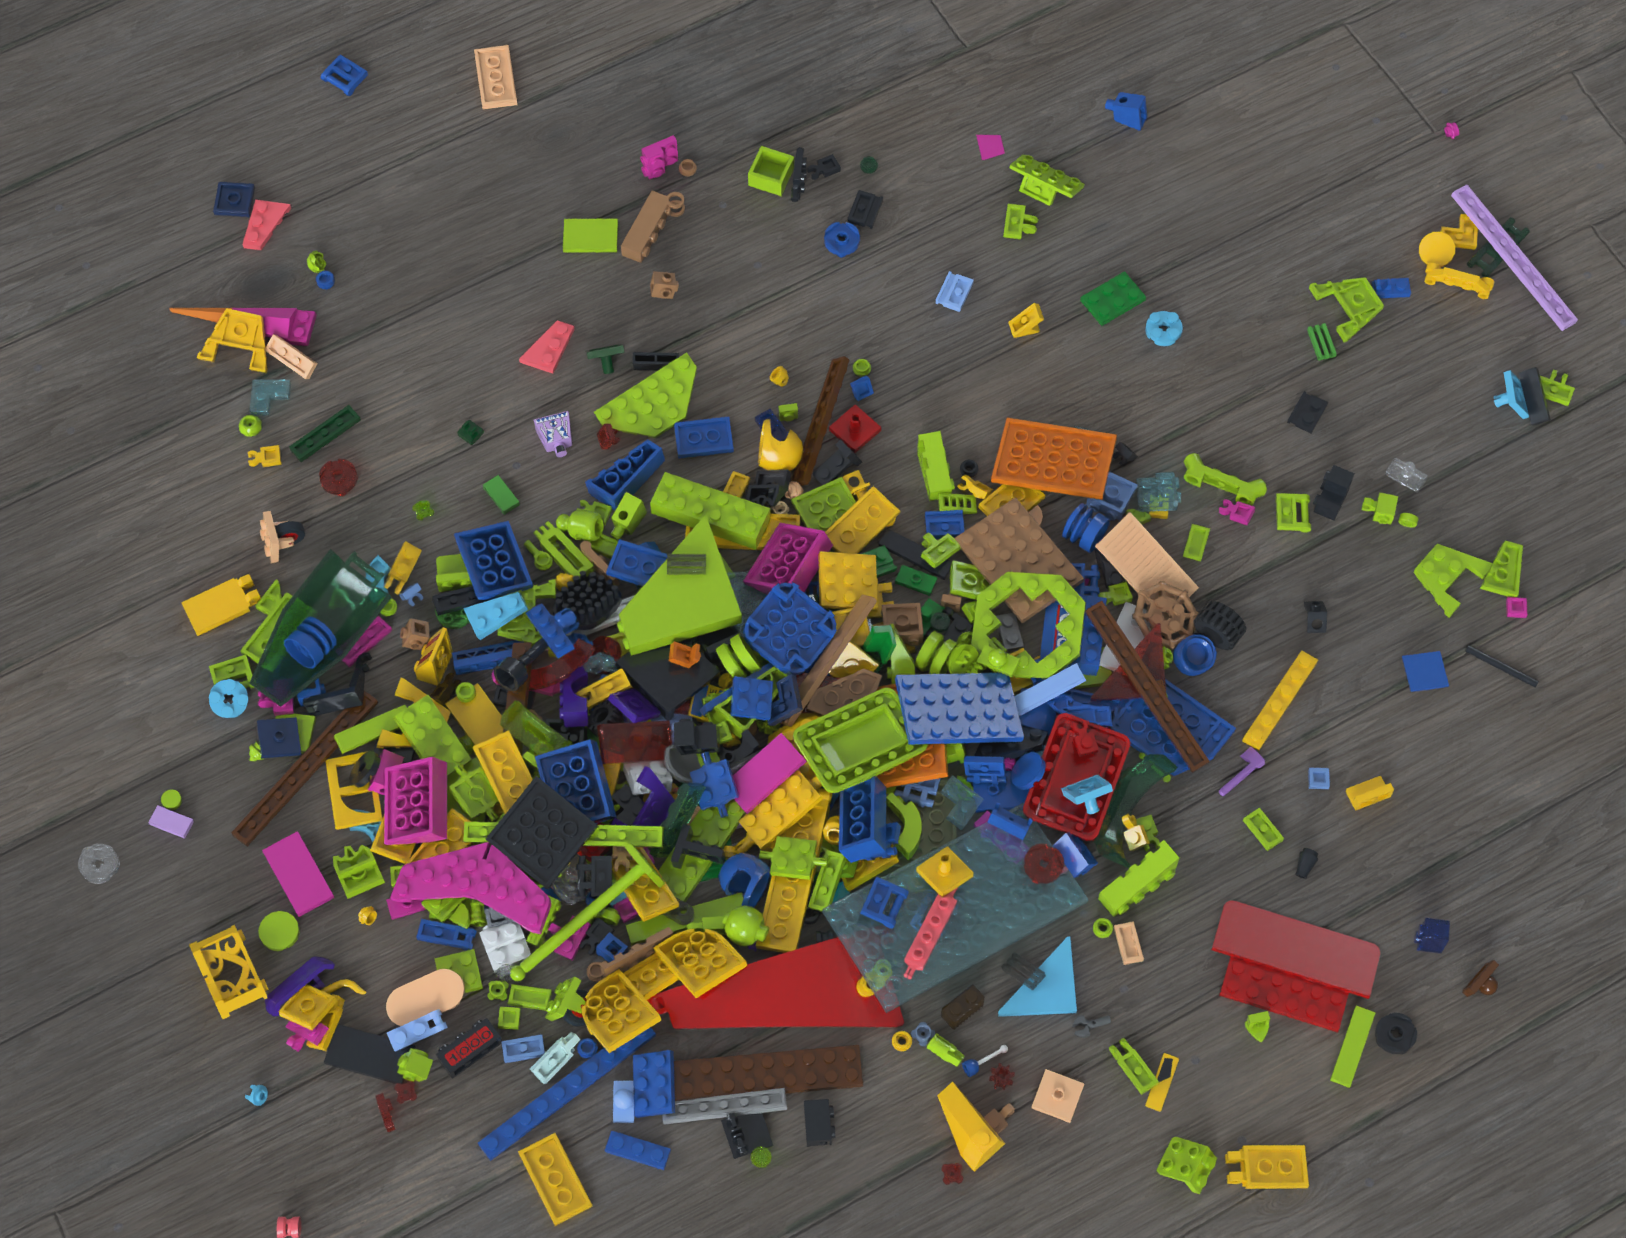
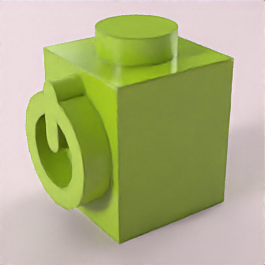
[397,1048,433,1082]

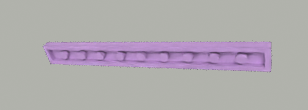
[1451,185,1578,331]

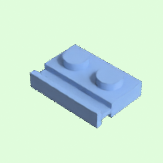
[936,271,974,312]

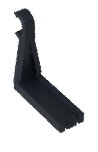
[303,653,372,716]

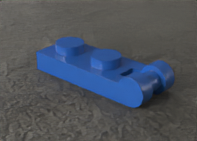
[416,919,477,951]

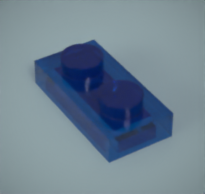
[755,409,788,441]

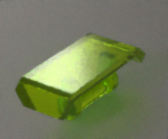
[500,700,573,755]

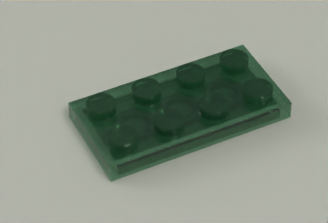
[649,782,706,858]

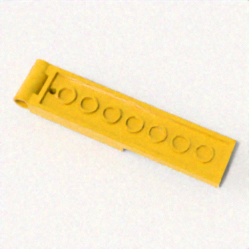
[756,788,832,953]

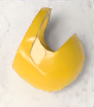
[758,419,803,471]

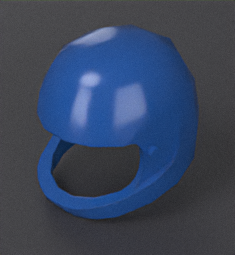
[718,853,771,908]

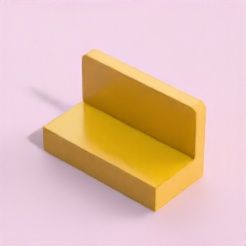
[1345,776,1394,811]

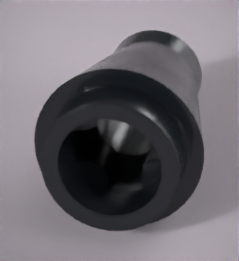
[1295,848,1319,879]

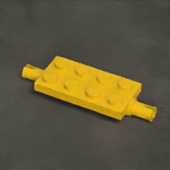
[734,769,823,853]

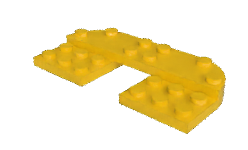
[582,929,747,1053]

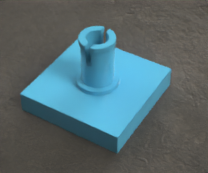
[1493,370,1529,419]
[1061,775,1113,814]

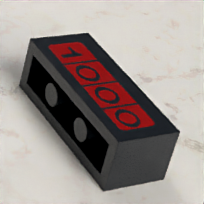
[436,1018,502,1079]

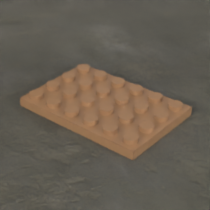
[954,497,1084,623]

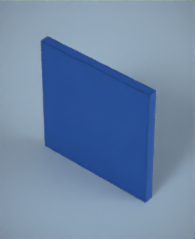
[1402,651,1449,692]

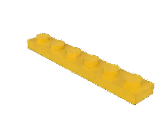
[1242,650,1318,751]

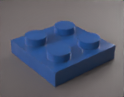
[731,676,773,721]

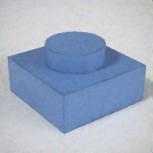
[1308,768,1330,789]

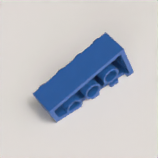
[585,439,665,511]

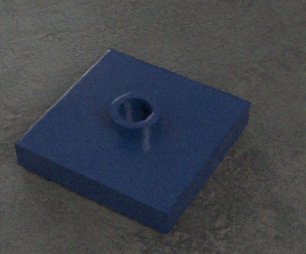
[213,182,255,217]
[257,717,301,759]

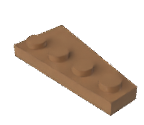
[600,927,674,978]

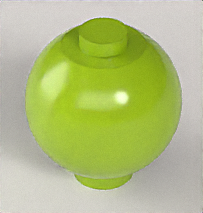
[723,906,769,946]

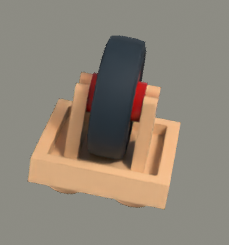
[260,511,305,563]

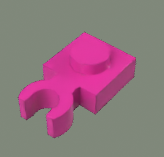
[1219,499,1255,525]

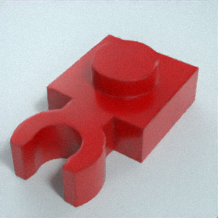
[1072,720,1099,757]

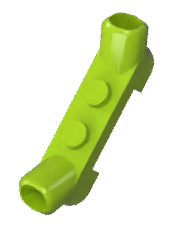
[1184,453,1267,506]

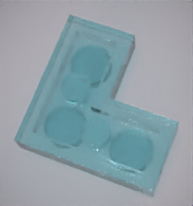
[249,380,291,415]
[940,775,984,830]

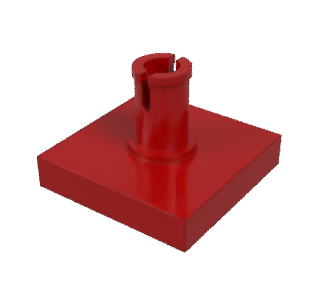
[829,404,881,453]

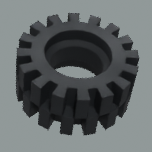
[587,701,623,739]

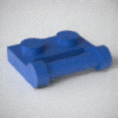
[321,55,368,96]
[860,876,909,928]

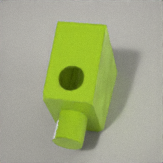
[610,492,647,540]

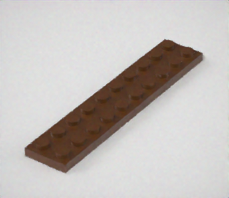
[674,1045,863,1101]

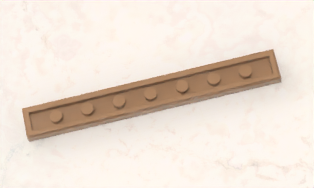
[781,595,877,727]

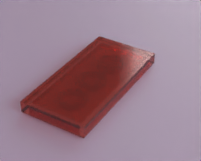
[597,720,672,764]

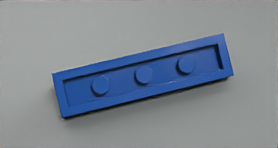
[452,640,524,676]

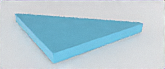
[998,937,1077,1017]

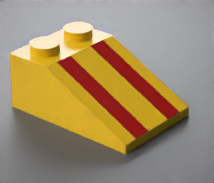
[414,627,453,686]

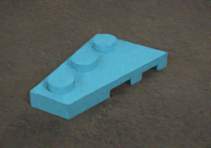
[463,592,528,640]

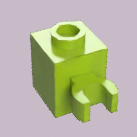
[1361,492,1398,524]

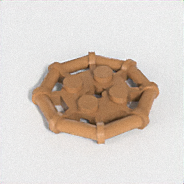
[1132,581,1199,650]

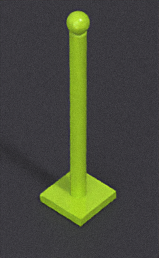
[510,843,665,981]

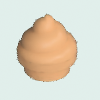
[785,481,804,500]

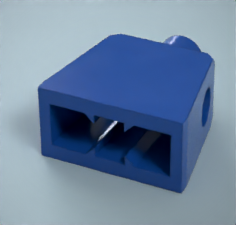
[1105,92,1147,131]

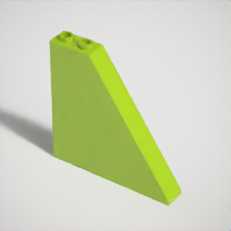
[617,517,742,656]

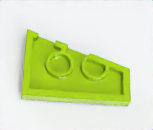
[1480,541,1523,597]

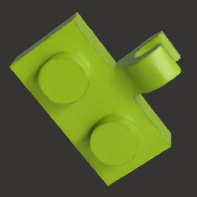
[921,532,961,568]

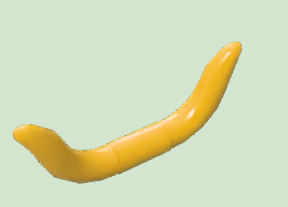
[321,979,366,994]

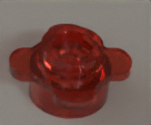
[394,1081,417,1104]
[941,1163,963,1185]

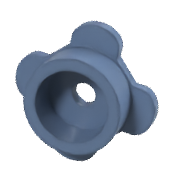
[911,1022,935,1046]

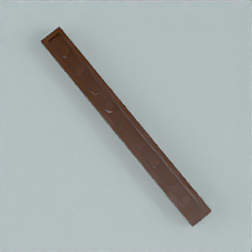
[1085,601,1209,773]
[231,690,378,847]

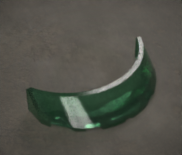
[1092,754,1177,868]

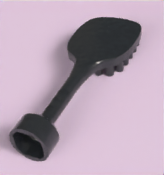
[494,571,622,691]

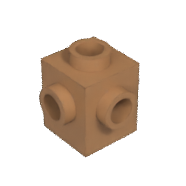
[650,271,679,299]
[400,618,430,650]

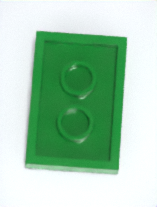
[1080,271,1146,326]

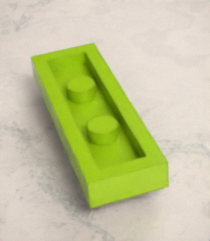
[808,850,846,913]

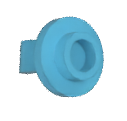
[245,1085,268,1106]

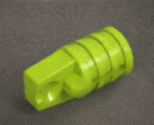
[469,899,487,927]
[927,1033,965,1066]

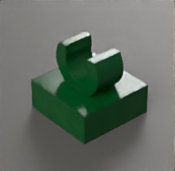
[457,419,484,446]

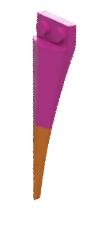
[169,308,317,346]

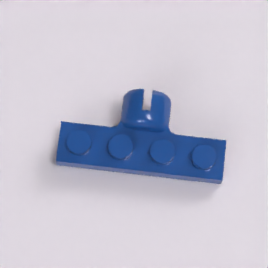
[525,603,579,658]

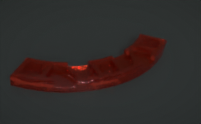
[495,638,596,691]

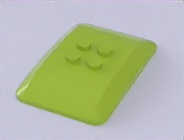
[793,688,928,793]

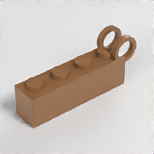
[621,191,685,263]

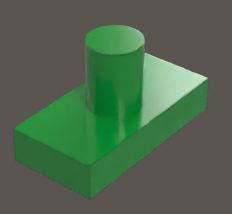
[921,598,945,639]

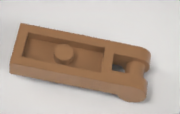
[580,541,620,586]

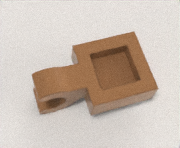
[984,1103,1015,1134]

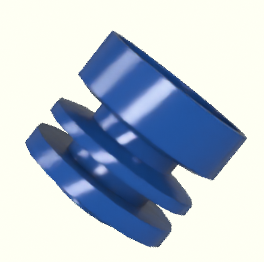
[1062,503,1110,553]
[284,617,337,669]

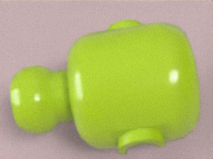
[556,508,604,541]

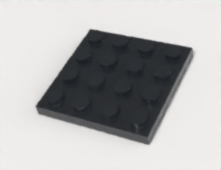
[486,776,599,889]

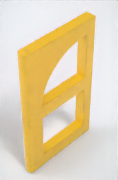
[326,751,383,830]

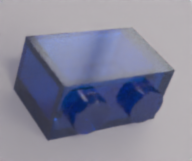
[1414,918,1450,953]

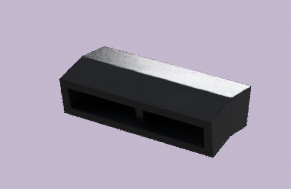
[633,352,680,371]

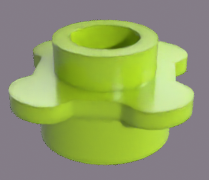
[487,981,509,1001]

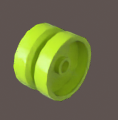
[915,631,958,674]
[716,633,762,678]

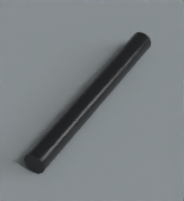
[1465,645,1539,688]

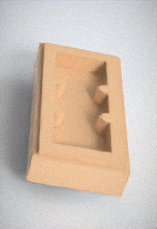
[1114,921,1144,965]

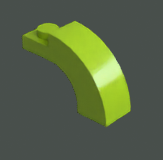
[886,792,922,860]

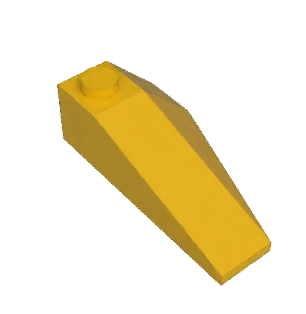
[937,1081,1005,1172]

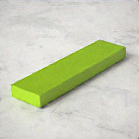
[334,705,407,754]
[1330,1005,1375,1088]

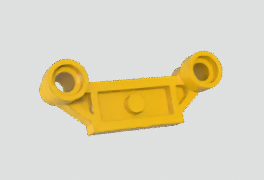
[1424,263,1494,299]

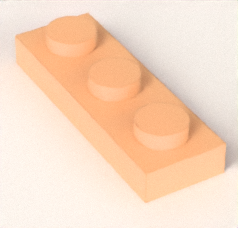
[266,334,318,379]

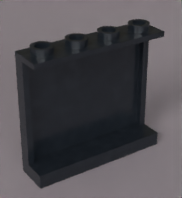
[616,639,720,721]

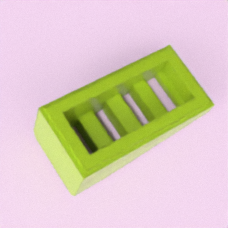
[938,493,977,514]

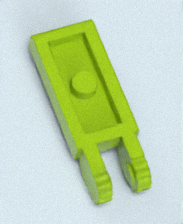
[1109,1038,1159,1095]

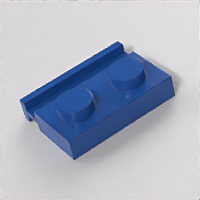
[925,510,964,539]

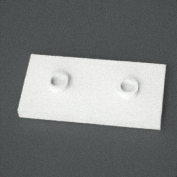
[1100,602,1151,677]

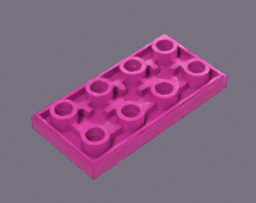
[733,733,807,814]
[262,831,334,917]

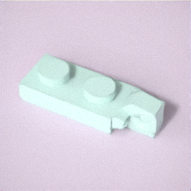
[530,1032,581,1084]

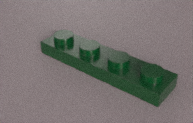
[289,405,361,462]

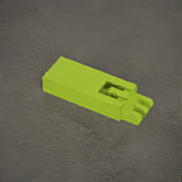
[533,521,595,579]

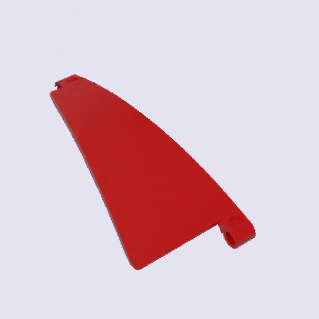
[647,925,904,1029]

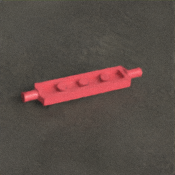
[904,888,958,979]

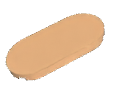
[386,969,465,1026]

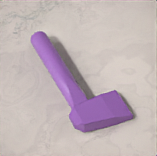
[1219,746,1265,796]

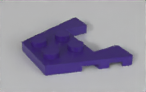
[611,766,683,846]

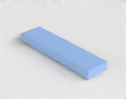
[1014,663,1086,716]

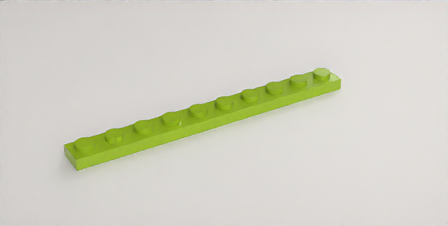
[463,822,664,848]

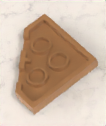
[807,669,882,716]

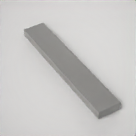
[662,1088,787,1125]

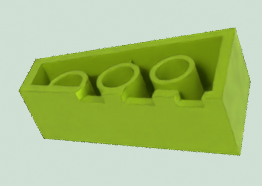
[710,666,788,739]
[1098,840,1179,917]

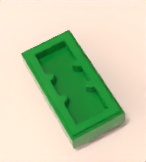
[895,565,937,596]

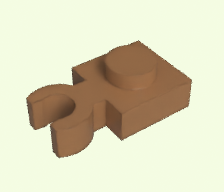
[612,846,632,872]

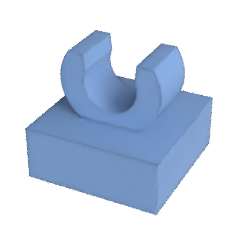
[398,583,423,606]

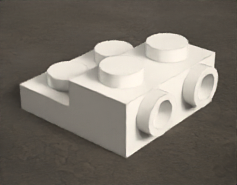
[623,761,673,795]
[479,922,531,973]

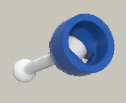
[962,1045,1008,1077]

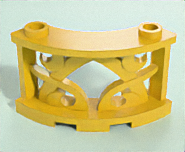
[189,925,269,1019]

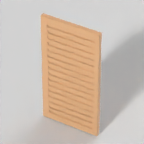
[1095,512,1199,620]

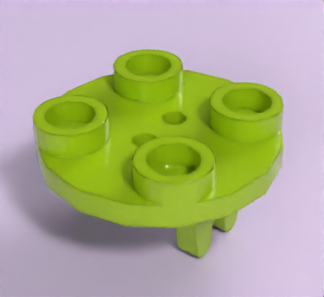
[946,643,983,674]

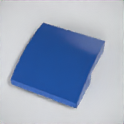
[1019,688,1057,737]

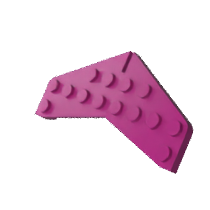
[390,842,551,934]

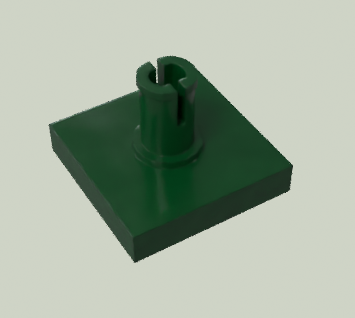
[585,344,625,374]

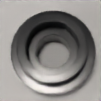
[960,459,978,478]

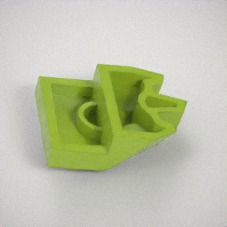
[333,845,385,899]

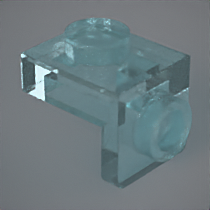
[583,652,617,674]

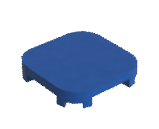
[743,583,837,676]

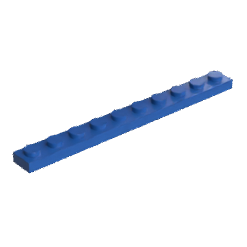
[478,1027,656,1161]

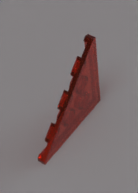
[1091,623,1166,701]

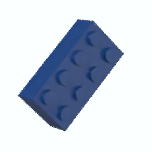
[839,776,886,863]

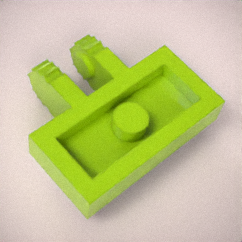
[1003,204,1038,239]
[1540,369,1575,406]

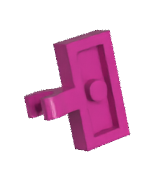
[548,915,591,961]
[286,1021,329,1052]

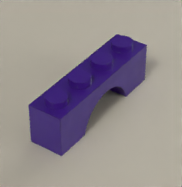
[559,660,588,727]

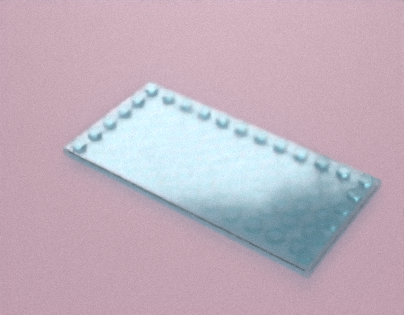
[822,803,1089,1013]

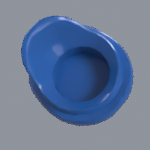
[1173,634,1217,676]

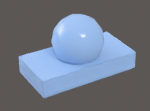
[613,1081,634,1123]

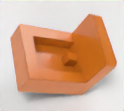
[669,641,701,668]

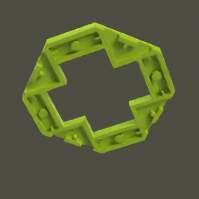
[971,572,1086,680]

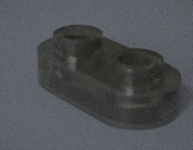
[662,897,695,925]

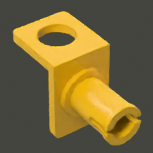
[842,470,870,500]

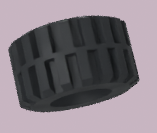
[1193,601,1247,651]

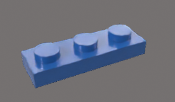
[605,1131,671,1170]

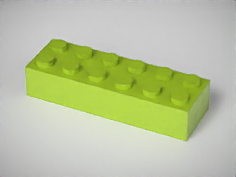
[650,472,770,550]

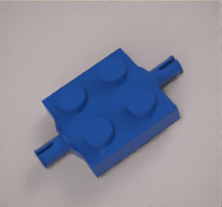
[690,752,739,818]

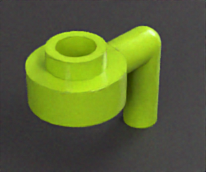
[588,907,621,926]

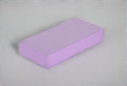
[148,805,194,839]

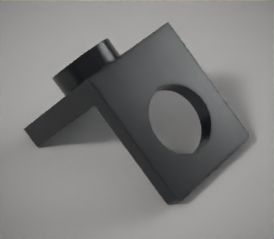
[1304,601,1327,633]

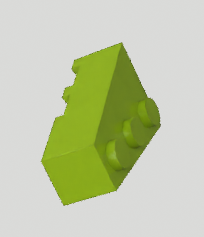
[917,431,955,501]

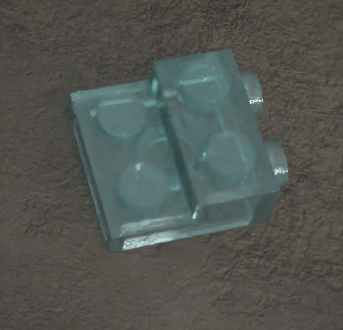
[1136,472,1181,512]

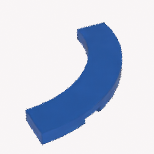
[1031,659,1113,727]

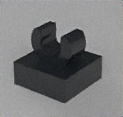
[1113,442,1138,466]

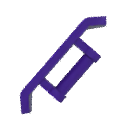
[265,957,335,1016]

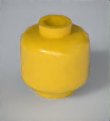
[823,816,839,845]

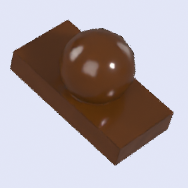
[1462,960,1499,997]

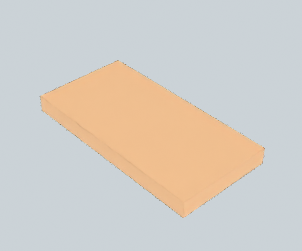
[474,45,517,109]

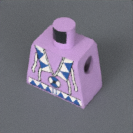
[534,411,572,457]

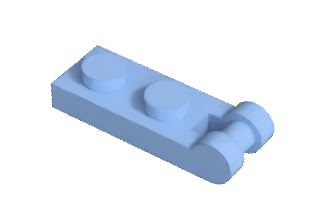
[387,1009,448,1052]

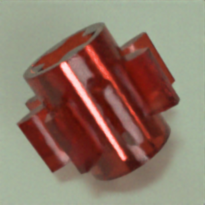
[989,1063,1015,1090]

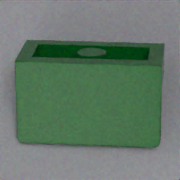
[863,625,897,664]

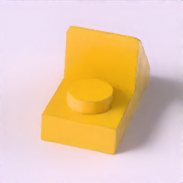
[1008,303,1044,338]

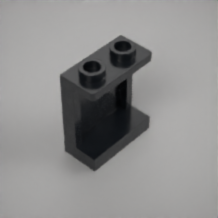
[696,626,744,663]

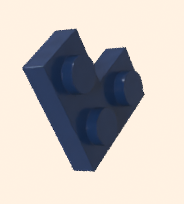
[767,674,803,727]

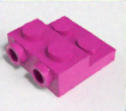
[640,135,678,180]

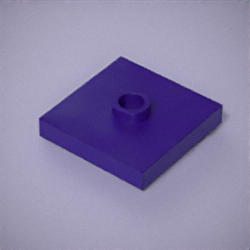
[608,689,661,723]

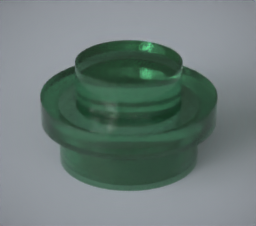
[860,156,878,174]

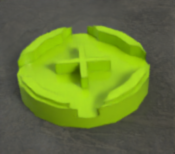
[258,911,300,951]

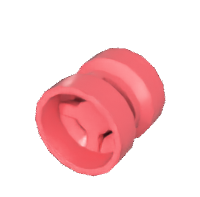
[277,1216,301,1238]

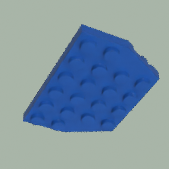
[1111,665,1236,776]

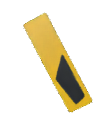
[1145,1053,1179,1112]

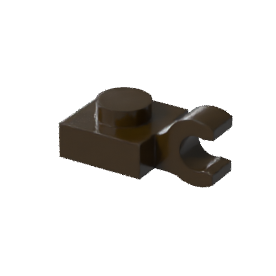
[430,673,461,704]

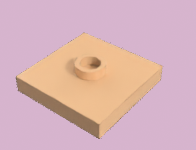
[1031,1069,1084,1123]

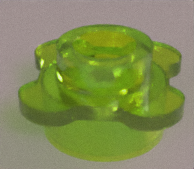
[412,500,434,520]

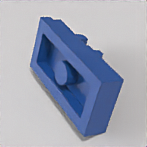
[1371,278,1411,298]

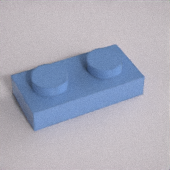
[501,1035,545,1063]

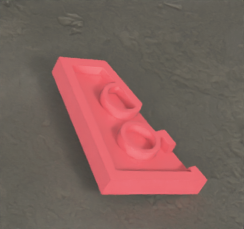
[243,199,291,250]
[519,320,575,374]

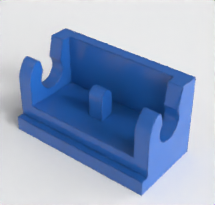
[988,802,1033,840]
[1052,832,1098,878]

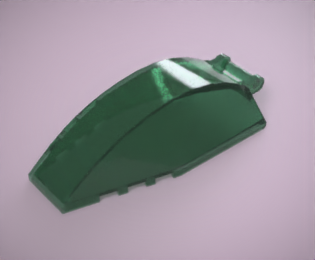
[249,549,392,707]

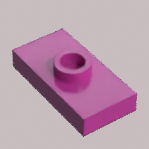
[386,898,427,920]

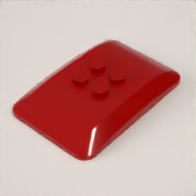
[1023,713,1130,841]

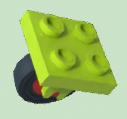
[545,976,588,1027]

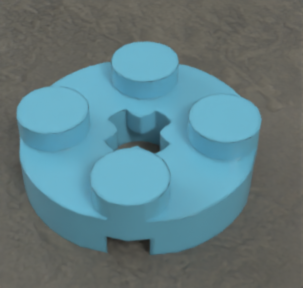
[1145,311,1183,346]
[209,679,248,718]

